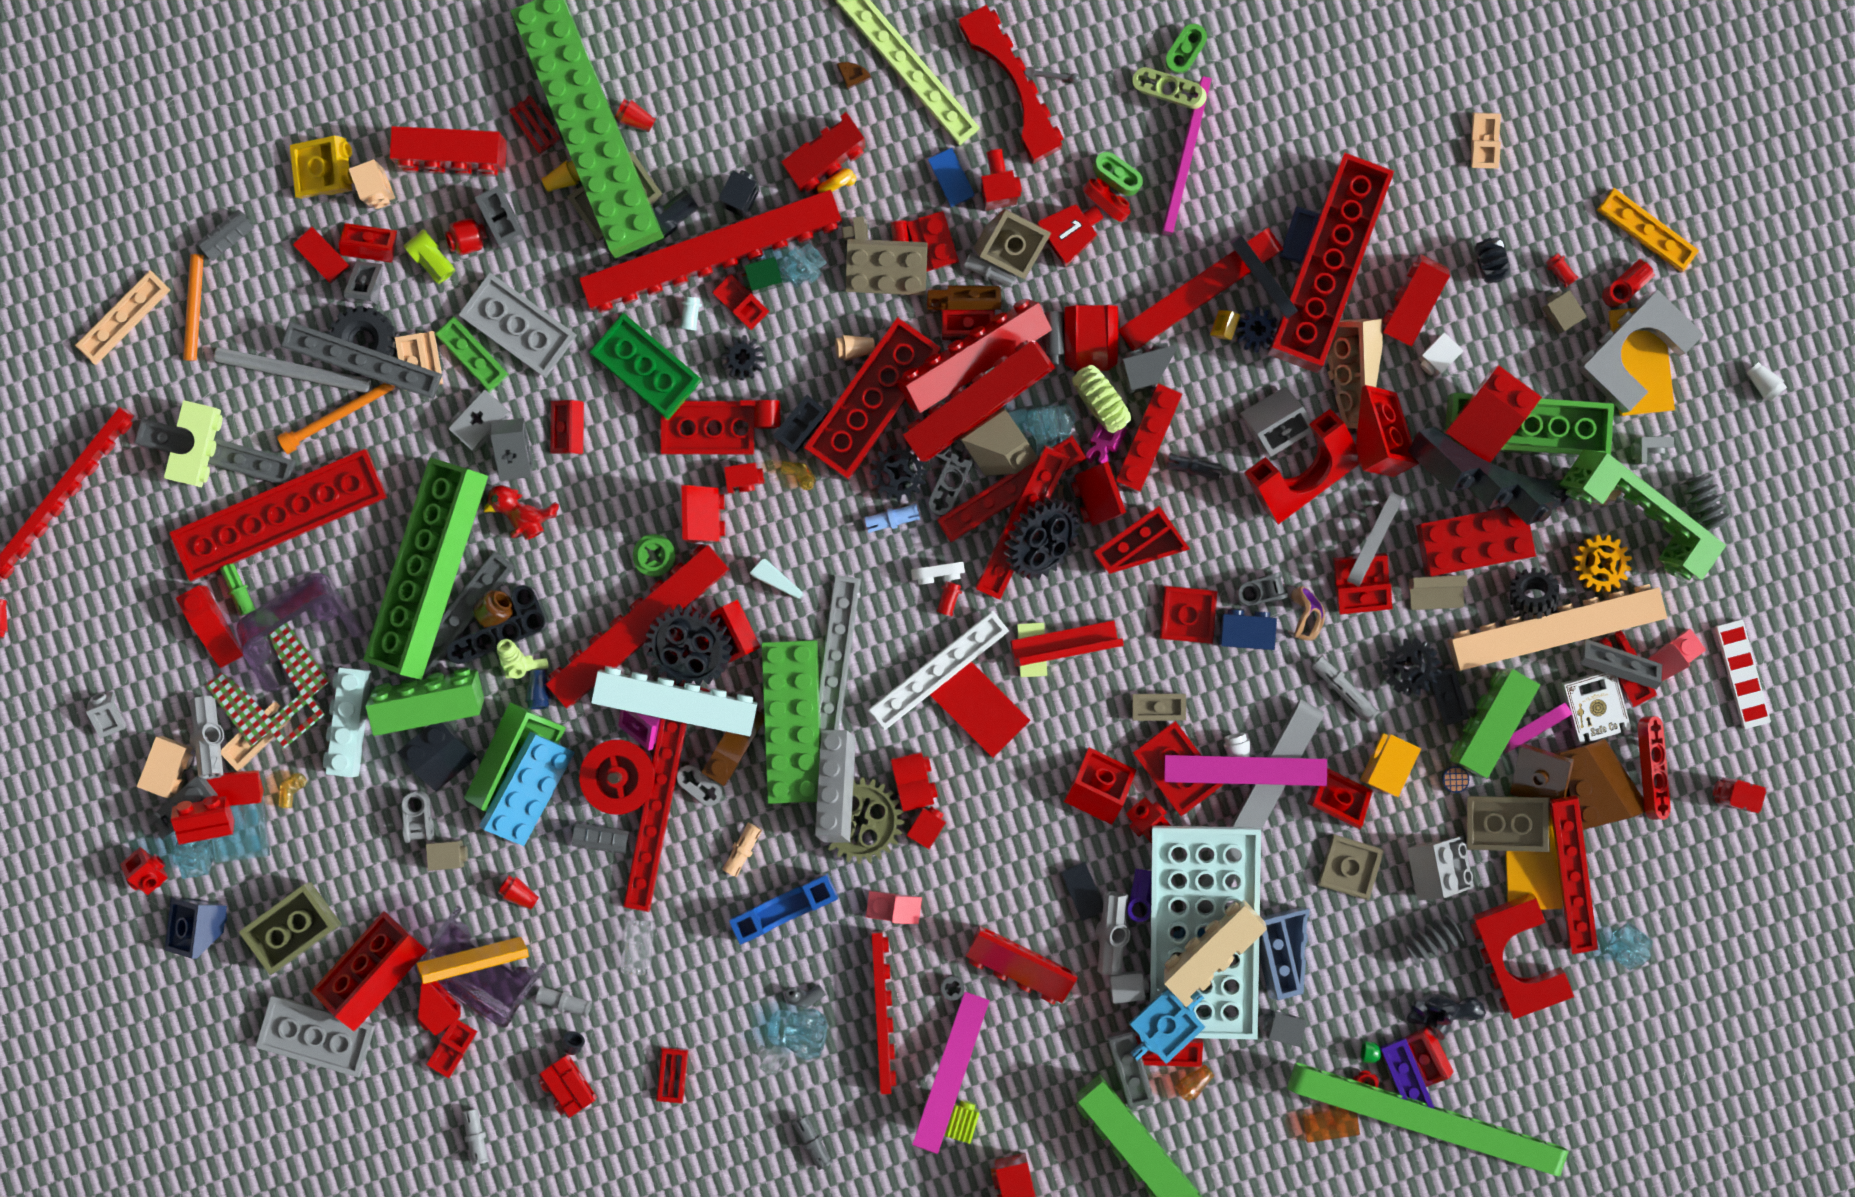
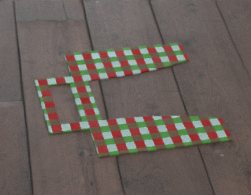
[206,620,330,749]

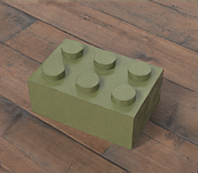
[239,882,342,975]

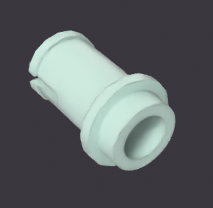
[680,297,702,331]

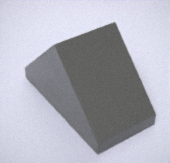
[344,261,383,305]

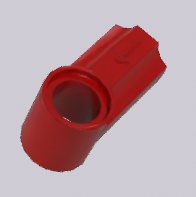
[1602,259,1655,308]

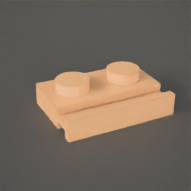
[395,331,443,391]

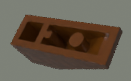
[701,710,765,786]

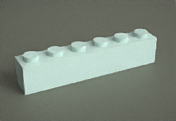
[591,666,758,736]

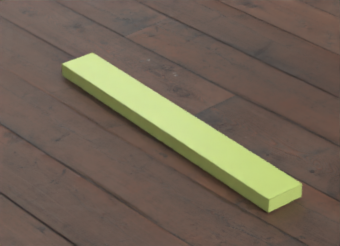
[834,0,980,146]

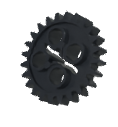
[1004,497,1080,580]
[645,604,733,686]

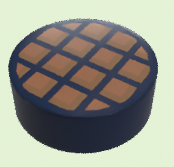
[1441,766,1470,793]

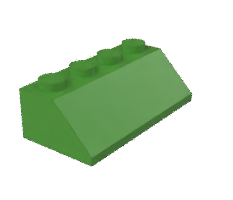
[464,702,566,812]

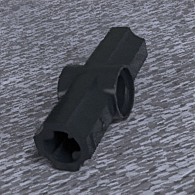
[633,189,699,256]

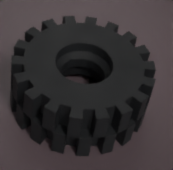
[327,306,397,375]

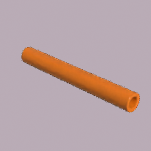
[183,254,204,361]

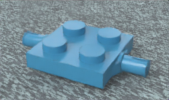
[1129,987,1205,1064]

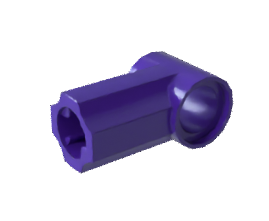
[1128,868,1152,922]

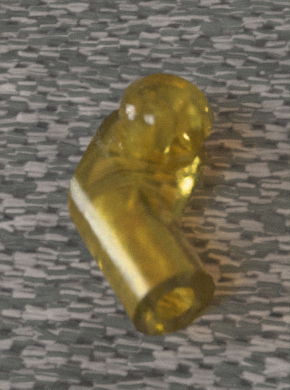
[781,461,816,491]
[279,773,307,808]

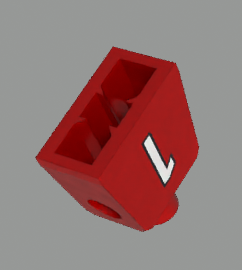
[1037,204,1104,267]

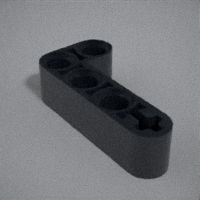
[447,585,549,664]

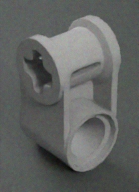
[402,790,434,843]

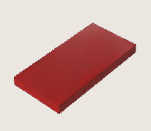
[930,661,1031,758]

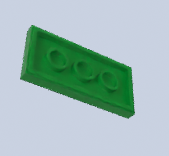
[589,313,702,420]

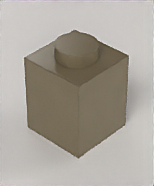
[1542,290,1587,334]
[426,840,468,871]

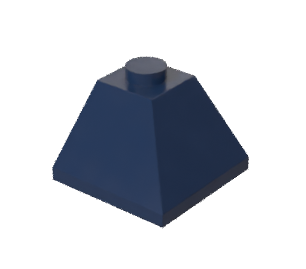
[165,897,227,959]

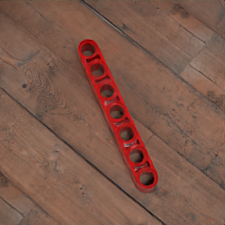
[1118,227,1284,351]

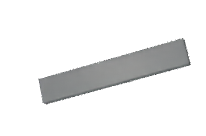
[819,575,861,731]

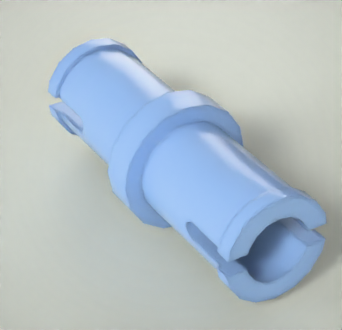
[864,503,920,533]

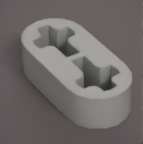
[677,765,722,806]

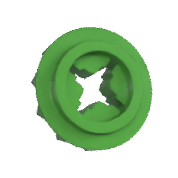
[633,534,675,577]

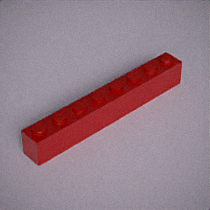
[546,545,731,709]

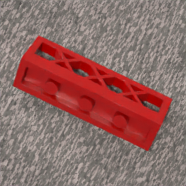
[1010,621,1124,667]

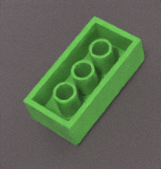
[366,667,484,736]
[1449,669,1540,779]

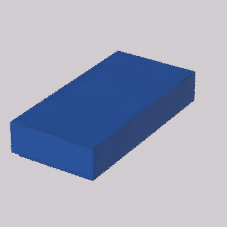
[928,148,975,208]

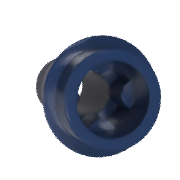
[525,670,552,710]

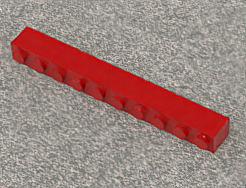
[579,190,842,313]

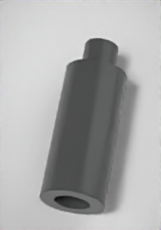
[1044,311,1064,365]

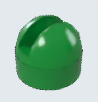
[1360,1041,1382,1063]

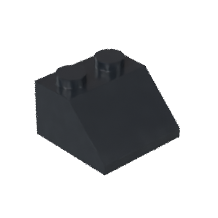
[397,722,478,792]

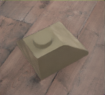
[974,209,1051,279]
[960,407,1038,476]

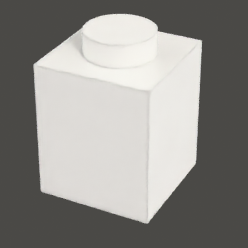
[1418,332,1463,376]

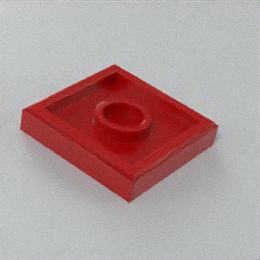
[1159,586,1218,644]

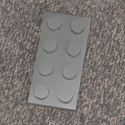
[459,272,577,378]
[256,995,375,1077]

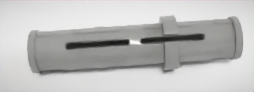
[1311,655,1379,723]

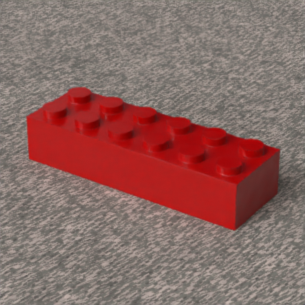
[804,317,941,481]

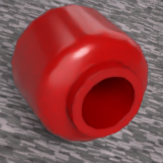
[445,218,487,256]

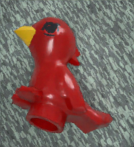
[484,485,559,540]

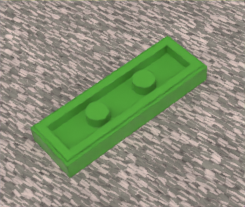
[435,316,509,392]

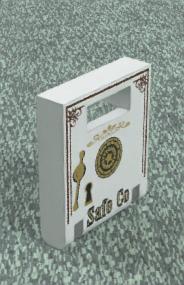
[1561,671,1631,745]

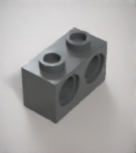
[475,186,527,250]

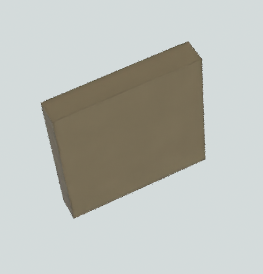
[1317,834,1384,901]

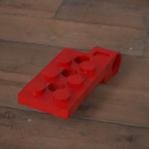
[661,400,781,455]

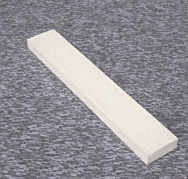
[868,610,1009,731]

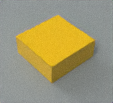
[1210,310,1240,340]

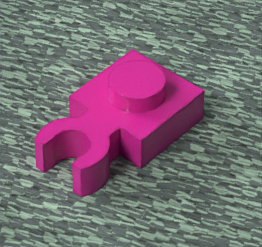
[1086,423,1127,464]

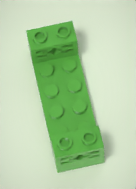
[1560,449,1726,581]

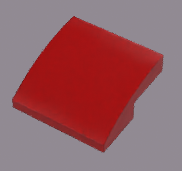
[1333,553,1393,615]

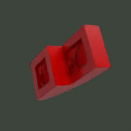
[712,273,770,330]
[426,1019,478,1079]

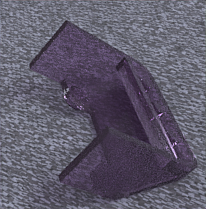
[237,573,366,692]
[422,906,547,1028]

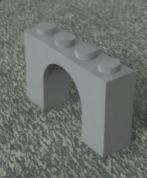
[1578,290,1704,413]

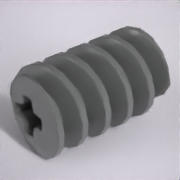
[1680,474,1730,531]
[1403,914,1464,968]

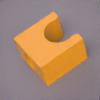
[1359,733,1421,797]

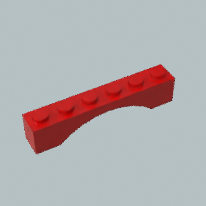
[958,4,1064,164]

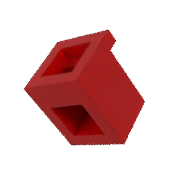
[724,462,765,495]

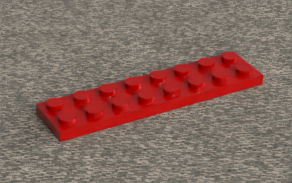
[169,449,388,582]

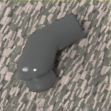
[785,984,826,1008]

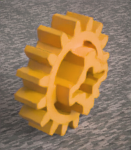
[1572,535,1632,592]

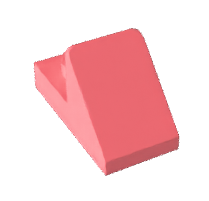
[1647,629,1706,681]
[866,890,922,924]

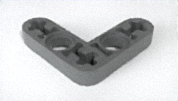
[903,421,974,516]

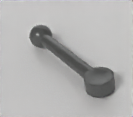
[1025,67,1080,83]

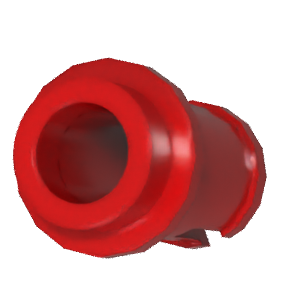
[890,220,909,242]
[1545,253,1578,288]
[936,581,962,616]

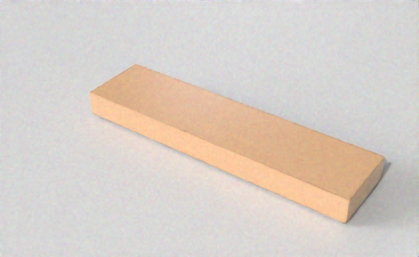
[75,270,171,365]

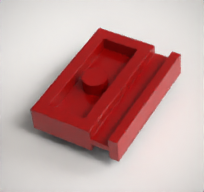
[907,211,959,272]

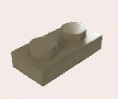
[1132,694,1186,721]

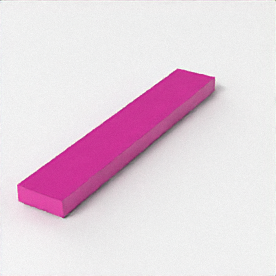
[1161,76,1212,237]
[1165,755,1327,786]
[912,992,990,1154]

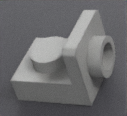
[1631,437,1674,465]
[86,692,126,738]

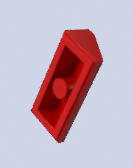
[338,223,397,263]
[942,310,995,340]
[550,400,584,454]
[206,770,264,806]
[1405,1025,1454,1087]

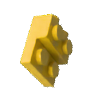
[289,136,354,199]

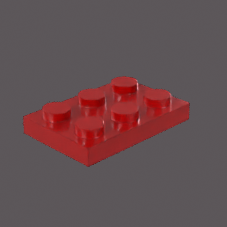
[1132,721,1224,817]

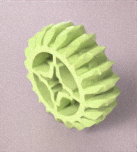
[1072,365,1131,433]

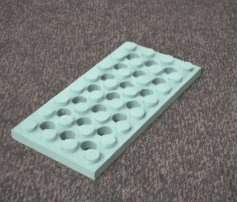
[1150,826,1261,1040]

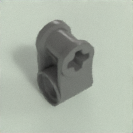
[1234,572,1288,606]

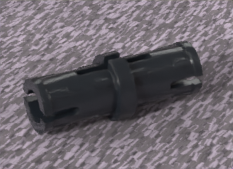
[1166,453,1222,480]

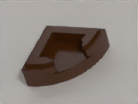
[836,62,872,89]

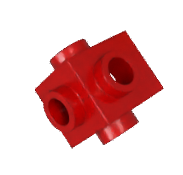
[1126,797,1171,844]
[120,847,168,895]

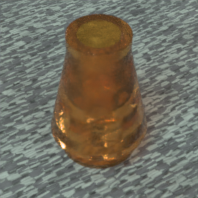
[1174,1064,1215,1103]

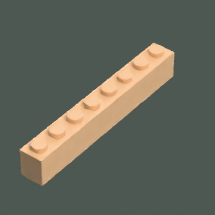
[1448,584,1667,671]

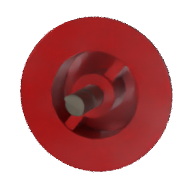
[579,740,655,815]

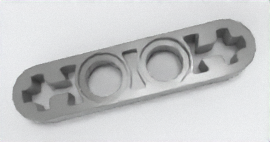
[1347,492,1404,587]

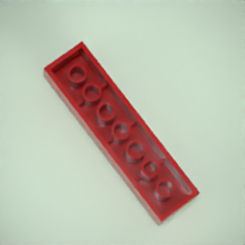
[1268,152,1394,374]

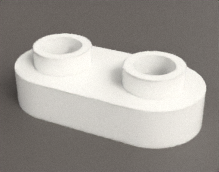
[911,562,965,585]

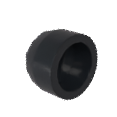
[562,1031,585,1055]

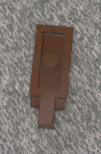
[927,285,1001,311]

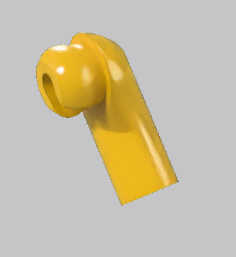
[817,168,856,193]

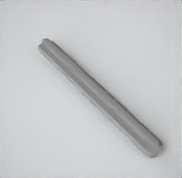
[214,347,371,393]

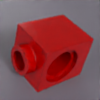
[907,806,946,849]

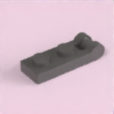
[146,776,218,841]

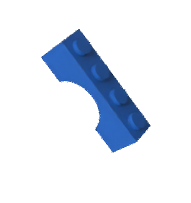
[729,873,839,945]

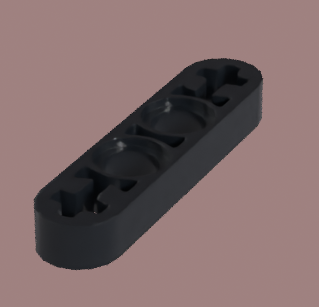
[1229,234,1298,319]

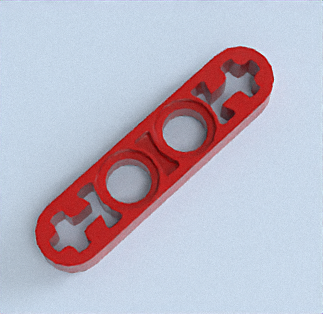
[1637,716,1671,820]

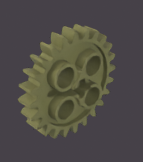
[828,777,905,865]

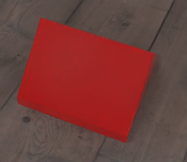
[1307,768,1373,829]

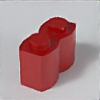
[891,751,938,812]

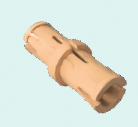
[722,822,763,877]

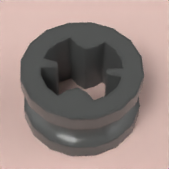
[941,975,965,1000]

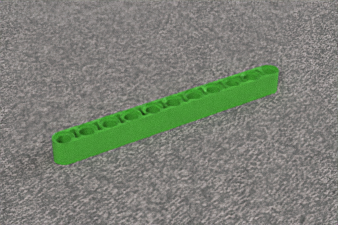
[1287,1062,1569,1176]

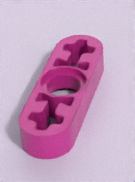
[1504,703,1572,754]

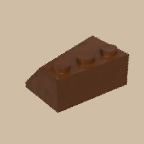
[1553,739,1645,830]

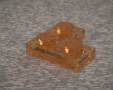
[1302,1104,1360,1143]

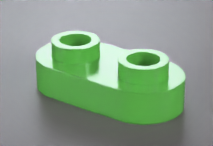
[1165,24,1207,74]
[1093,152,1143,196]

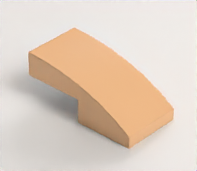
[1471,112,1501,169]

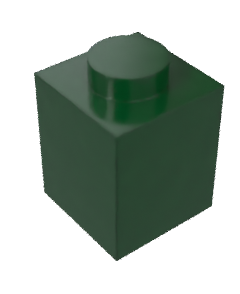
[742,257,784,295]

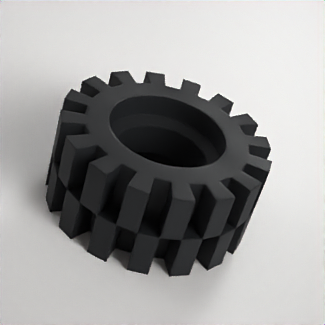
[1510,568,1559,619]

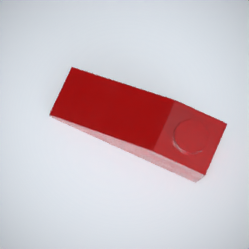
[176,585,245,668]

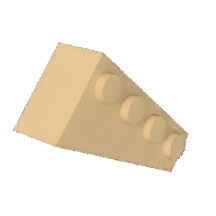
[1164,900,1267,1007]

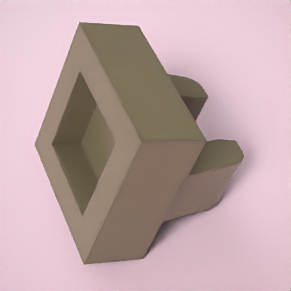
[841,216,869,241]

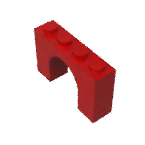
[1244,409,1359,525]
[1470,893,1574,1019]

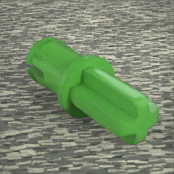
[221,563,256,616]

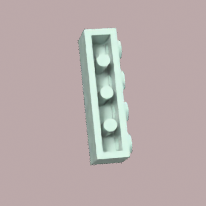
[323,668,372,777]

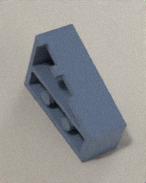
[1259,907,1310,1000]

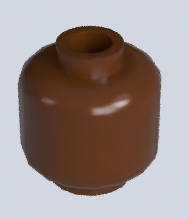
[473,590,513,630]

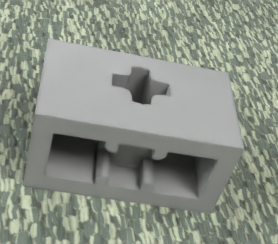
[448,390,512,452]

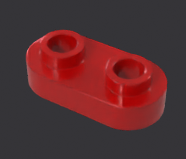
[1083,178,1131,222]

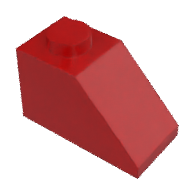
[417,980,461,1036]

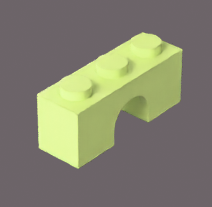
[164,400,223,487]

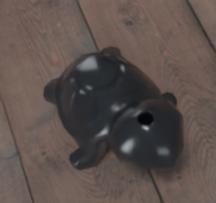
[1406,994,1486,1040]

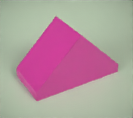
[618,710,660,750]

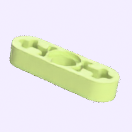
[1133,67,1206,109]

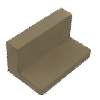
[1409,575,1467,610]

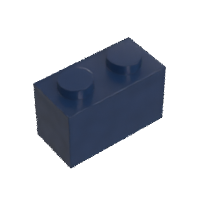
[1219,609,1277,650]

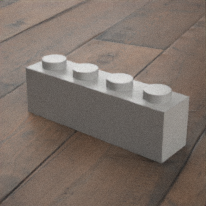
[815,730,856,843]

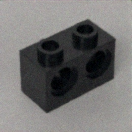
[718,170,760,219]
[773,395,828,455]

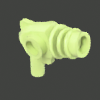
[497,639,548,679]

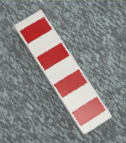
[1715,619,1771,729]

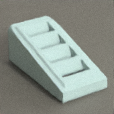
[750,559,804,599]

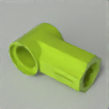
[403,229,456,284]

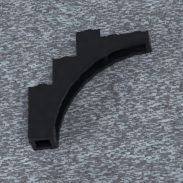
[1408,427,1574,525]

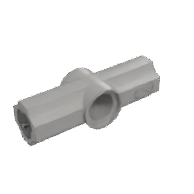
[189,696,224,779]
[1096,891,1130,975]

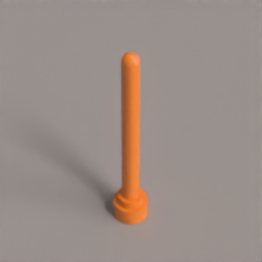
[277,383,395,455]

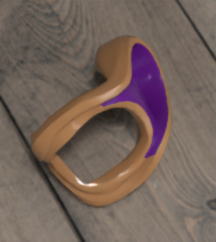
[1288,586,1325,641]

